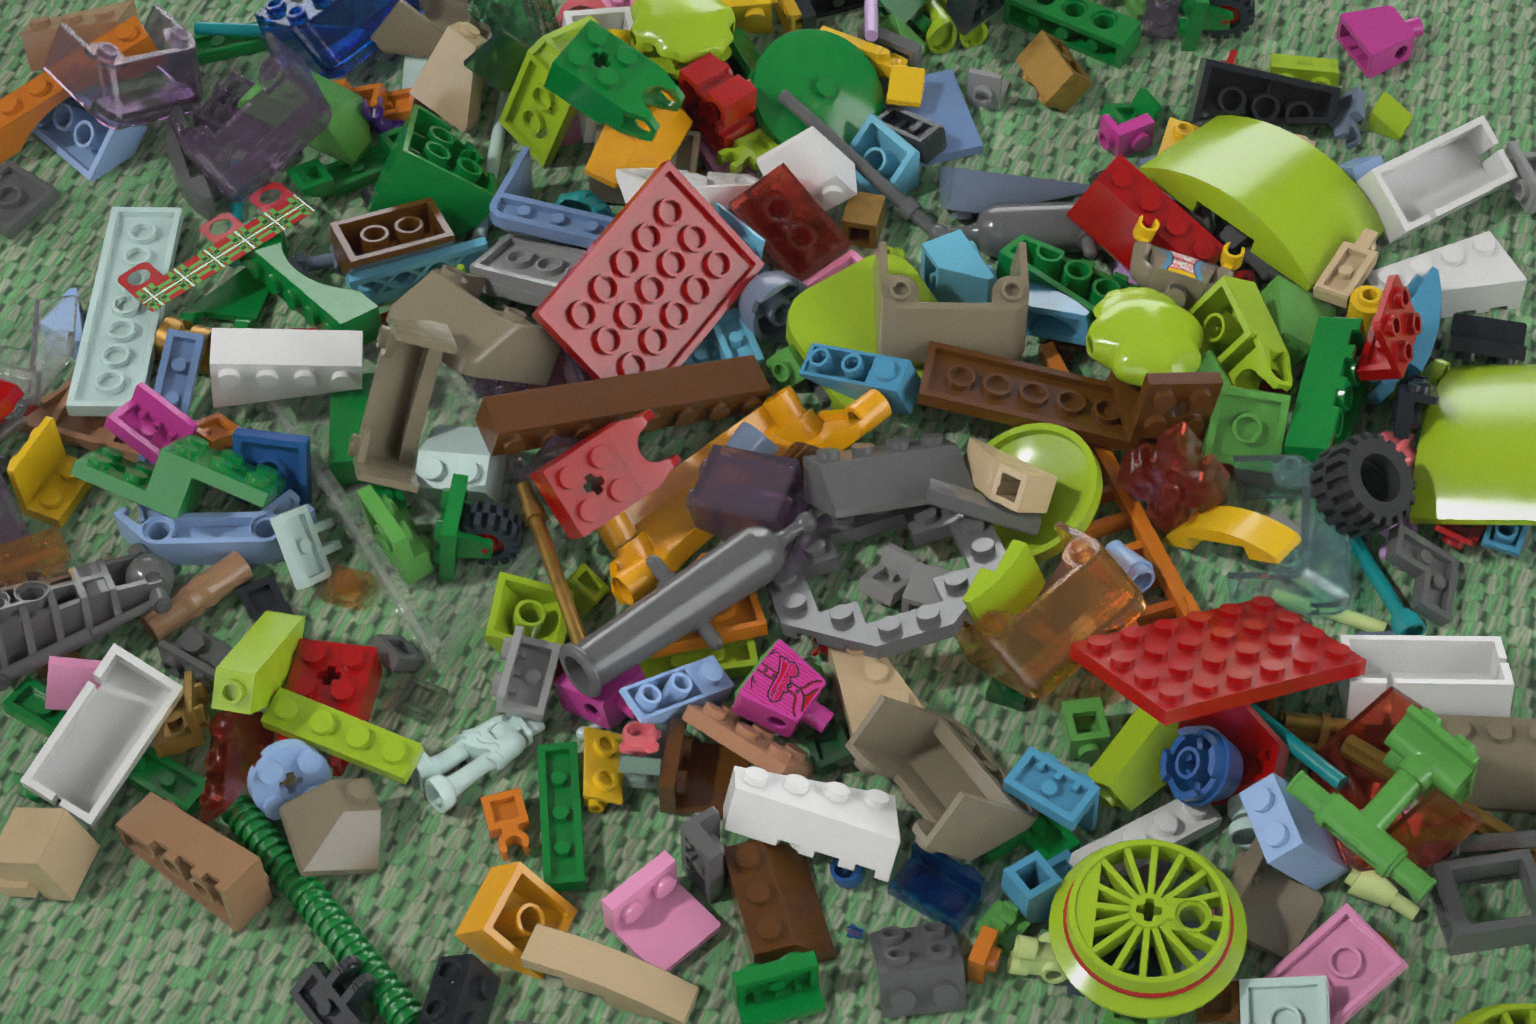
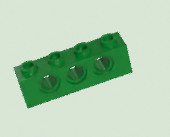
[1003,0,1142,69]

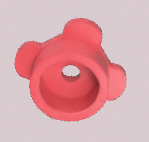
[619,721,662,756]

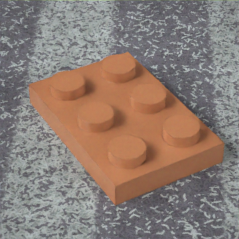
[681,702,815,780]

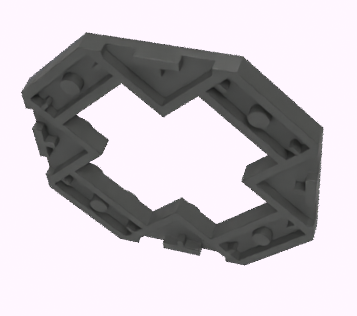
[766,505,1006,659]

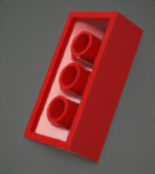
[1066,153,1224,272]

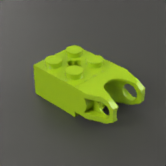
[1188,275,1293,392]

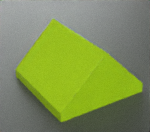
[484,571,575,659]

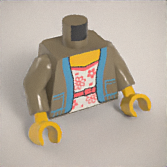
[1130,215,1245,311]

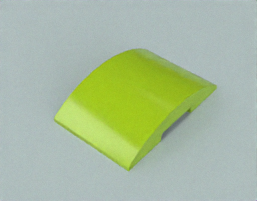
[1138,115,1385,291]
[1409,364,1536,526]

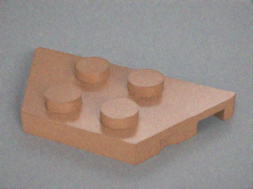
[19,378,139,462]

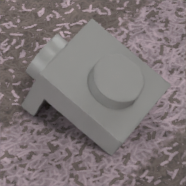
[857,543,921,606]

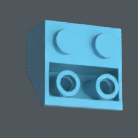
[921,229,997,303]

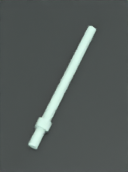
[472,89,511,240]

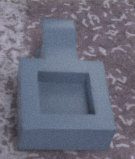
[1328,86,1366,150]

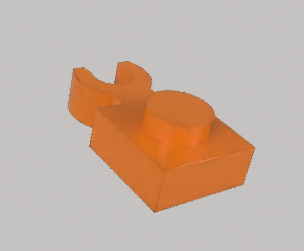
[480,787,531,861]

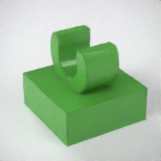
[974,899,1033,957]

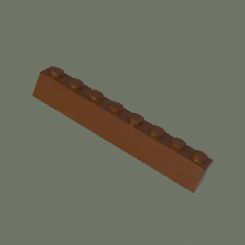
[475,355,771,456]

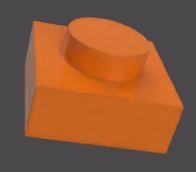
[967,925,1003,985]

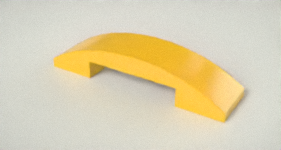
[1163,506,1302,564]

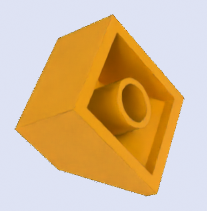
[454,861,578,979]

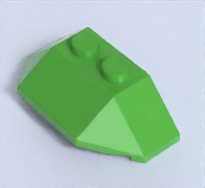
[237,67,372,166]

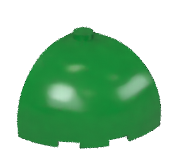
[367,103,498,237]

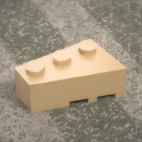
[828,646,925,769]

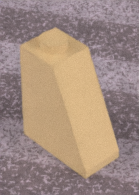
[409,21,488,133]

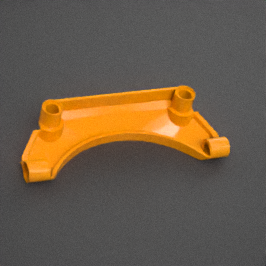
[596,386,892,605]

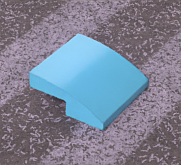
[683,308,764,366]

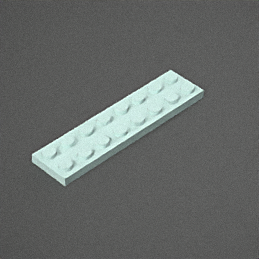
[66,207,184,416]

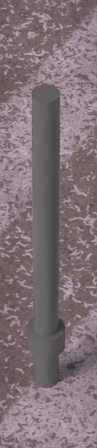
[777,89,936,235]

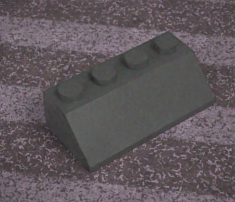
[803,433,975,519]

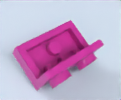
[104,382,198,465]

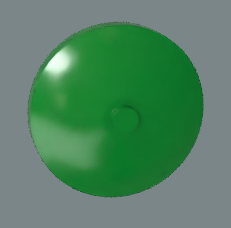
[750,29,883,145]

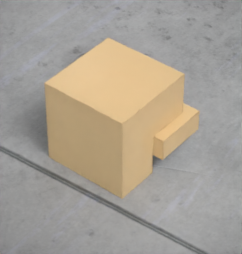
[0,807,100,901]

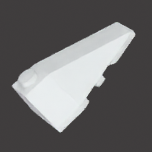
[616,167,770,209]

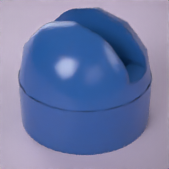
[830,858,865,890]

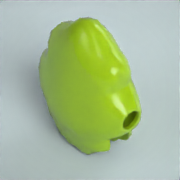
[629,0,735,81]
[1086,287,1204,387]

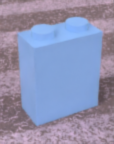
[1239,773,1350,891]

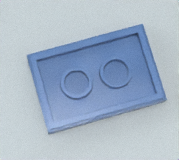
[887,69,983,167]

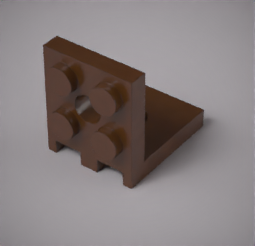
[1109,371,1223,446]

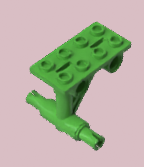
[1285,704,1480,902]

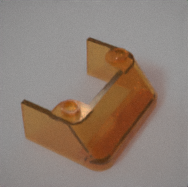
[955,521,1146,698]

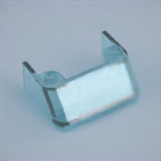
[1227,454,1352,615]

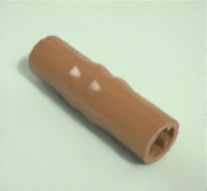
[139,551,253,643]

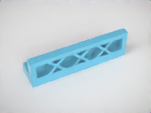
[345,237,489,304]

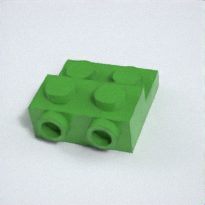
[356,484,435,586]

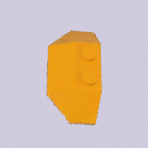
[583,89,693,189]

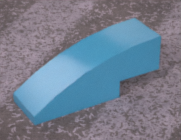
[1026,281,1091,346]

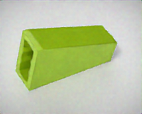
[211,611,306,715]
[1086,707,1180,812]

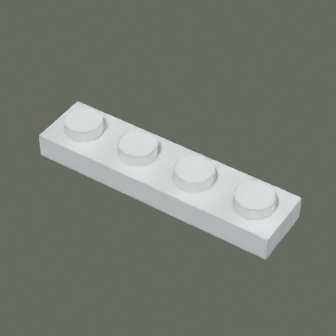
[1069,799,1223,886]

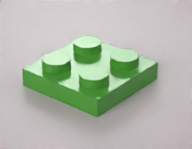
[1201,385,1291,471]

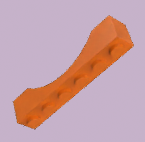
[0,15,165,164]

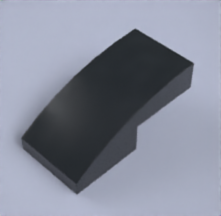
[236,574,304,637]

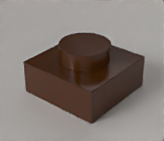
[1196,981,1240,1024]

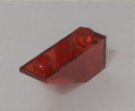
[199,710,275,824]

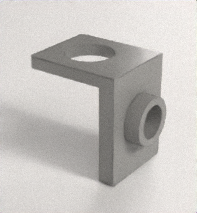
[967,68,1010,111]

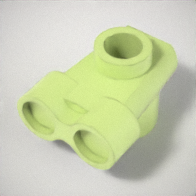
[1007,932,1067,984]

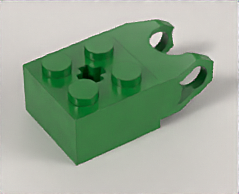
[544,19,685,142]

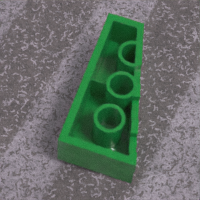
[996,234,1140,324]
[1282,317,1371,475]

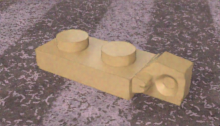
[1313,228,1379,309]

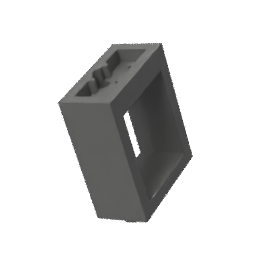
[1428,848,1536,956]

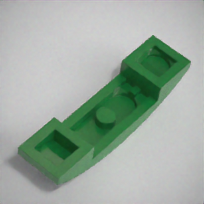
[286,125,403,197]

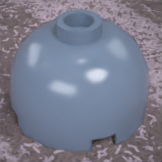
[739,271,808,345]

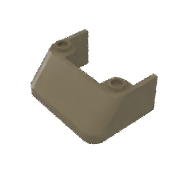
[873,241,1029,368]
[386,265,561,386]
[348,319,458,493]

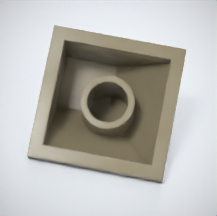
[279,778,381,877]

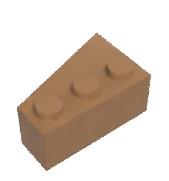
[20,0,139,72]

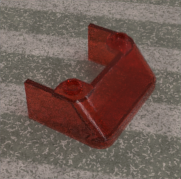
[1308,685,1483,872]

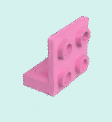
[601,850,721,972]

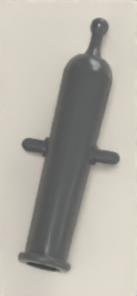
[928,196,1212,259]
[560,511,817,698]

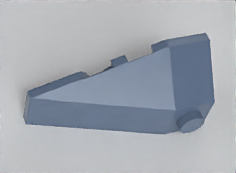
[938,166,1091,220]

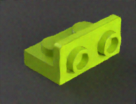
[1269,53,1339,87]

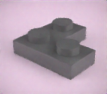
[1385,523,1459,627]

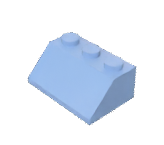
[32,85,148,181]

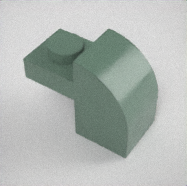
[619,721,669,790]

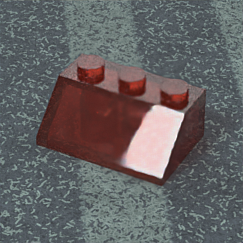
[728,162,852,282]

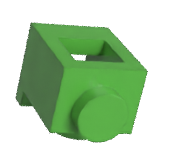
[1059,696,1111,764]

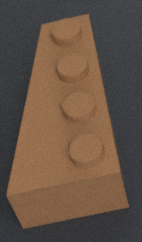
[115,791,273,933]

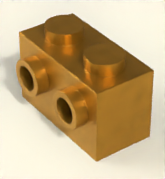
[1015,30,1093,112]

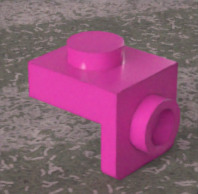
[1098,113,1155,158]

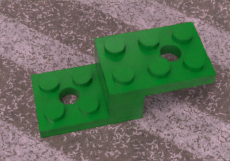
[70,435,287,519]

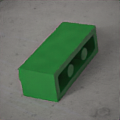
[328,373,375,486]

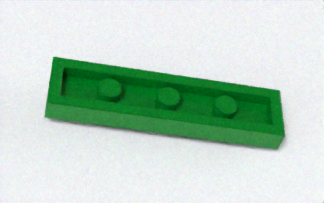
[537,741,586,892]

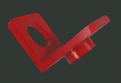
[1434,524,1487,550]

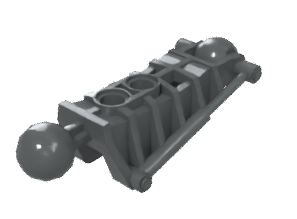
[0,543,175,692]

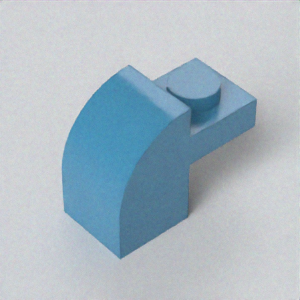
[1001,849,1073,923]

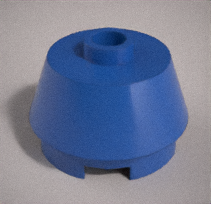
[1160,725,1243,806]

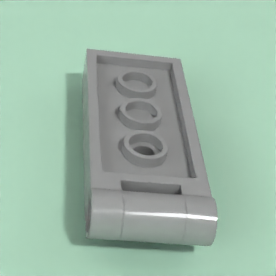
[469,233,586,307]

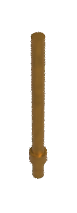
[517,481,587,645]

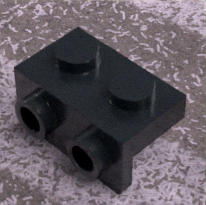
[1447,313,1527,365]
[418,954,501,1024]

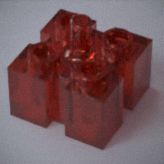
[1116,421,1230,535]

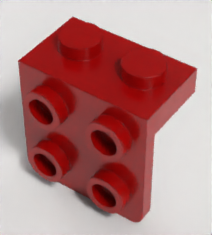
[1356,274,1422,381]
[1178,704,1289,806]

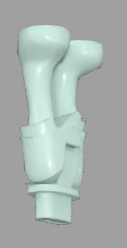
[410,714,545,813]

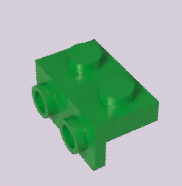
[731,950,826,1024]

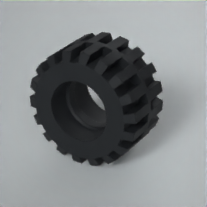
[1309,432,1416,539]

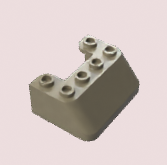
[845,695,1039,861]

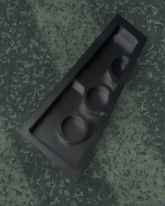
[1185,57,1342,127]

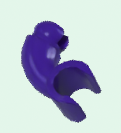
[363,96,404,134]

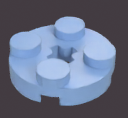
[247,739,331,820]

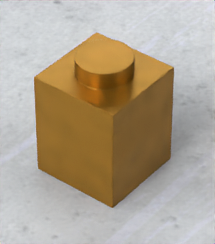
[842,191,885,249]

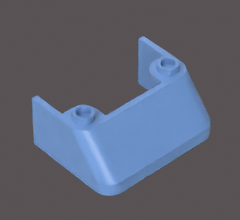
[489,146,614,251]

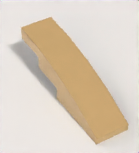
[520,924,700,1024]

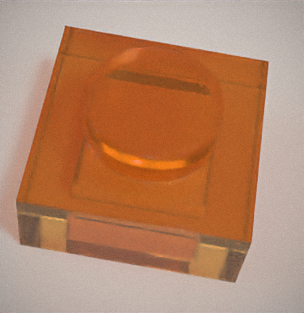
[322,564,374,611]

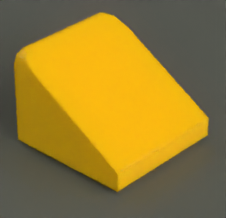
[886,65,925,108]

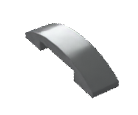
[166,105,217,221]

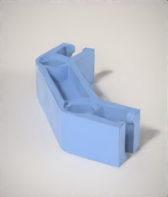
[113,489,318,565]

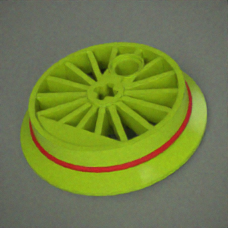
[1049,839,1247,1019]

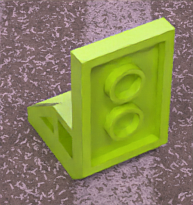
[499,15,601,167]

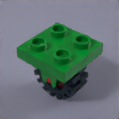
[1175,0,1255,52]
[433,473,525,582]

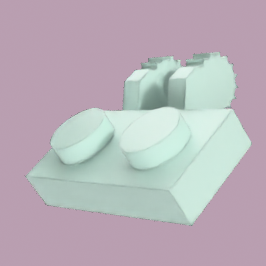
[269,504,342,591]

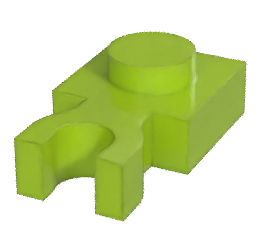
[716,129,778,174]

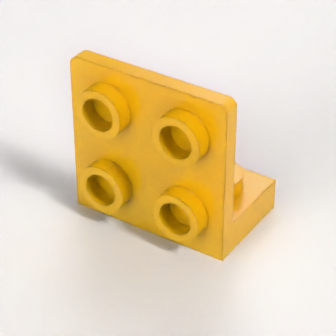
[7,416,93,528]

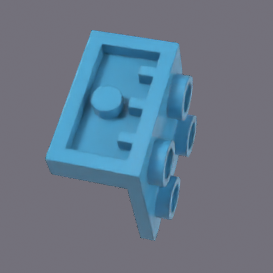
[1002,746,1100,833]

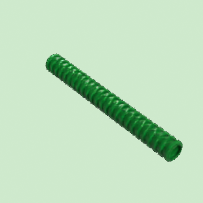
[221,795,423,1024]

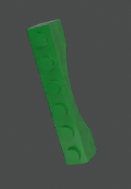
[229,214,381,345]

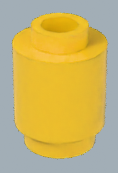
[1346,285,1383,338]

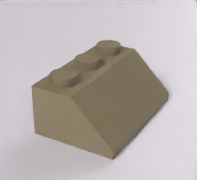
[1436,714,1536,814]

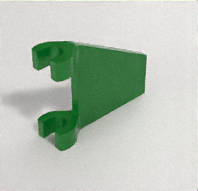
[178,268,271,329]

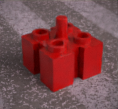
[679,52,757,154]

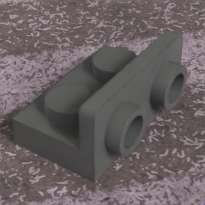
[157,625,233,694]
[680,806,726,904]

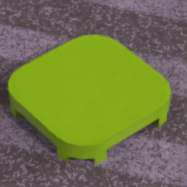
[785,254,938,410]

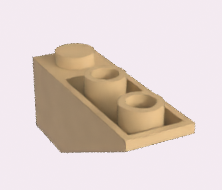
[963,437,1058,513]

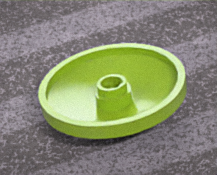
[974,423,1103,563]

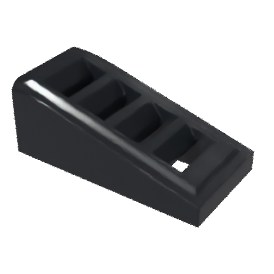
[878,105,947,164]

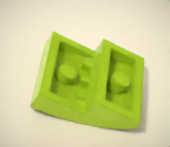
[962,539,1046,641]

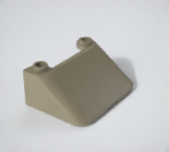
[370,0,511,58]

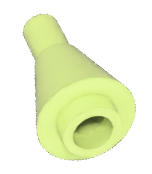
[1344,861,1421,921]

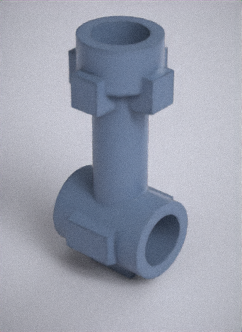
[288,244,343,278]

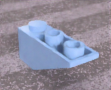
[619,655,735,724]

